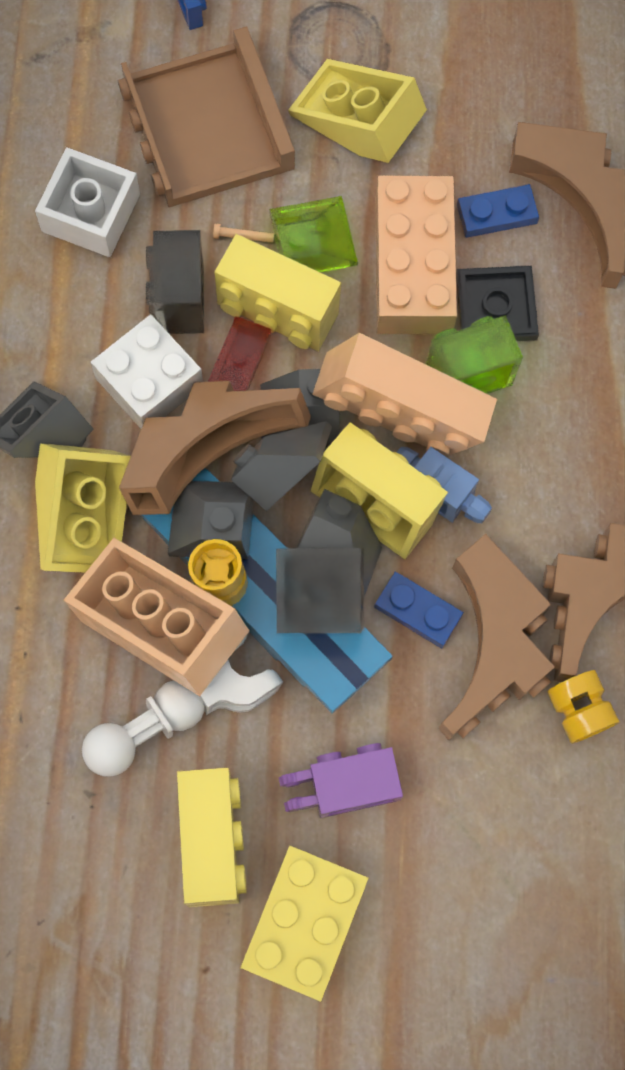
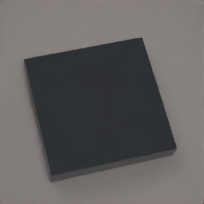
[456,265,539,344]

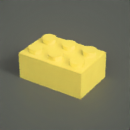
[214,234,341,352]
[311,422,448,559]
[177,768,247,907]
[241,845,369,1002]

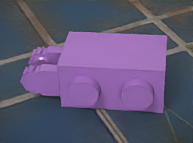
[279,743,403,818]

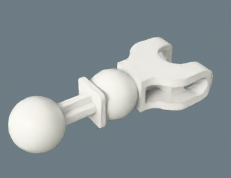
[82,635,283,777]

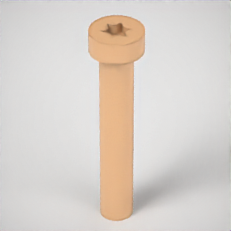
[213,223,274,243]

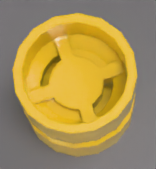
[188,539,248,606]
[547,670,620,744]

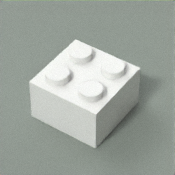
[35,147,140,257]
[91,314,203,429]

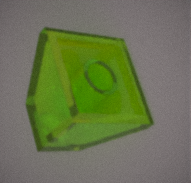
[269,196,358,272]

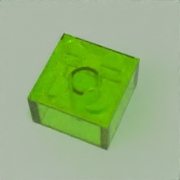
[426,315,523,394]

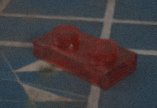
[208,316,271,391]

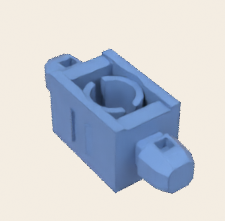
[397,447,492,524]

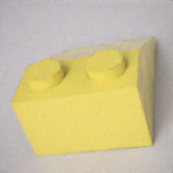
[288,59,427,163]
[35,443,131,573]

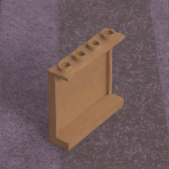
[118,26,295,207]

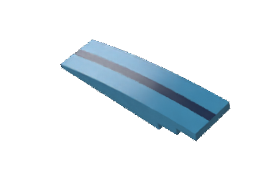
[140,468,393,714]

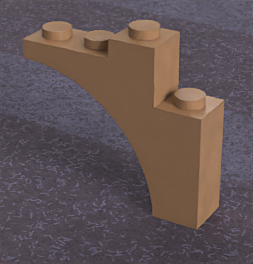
[509,122,625,289]
[119,381,311,515]
[543,523,625,682]
[438,534,555,740]

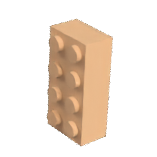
[375,176,457,334]
[312,333,497,457]
[63,538,249,696]

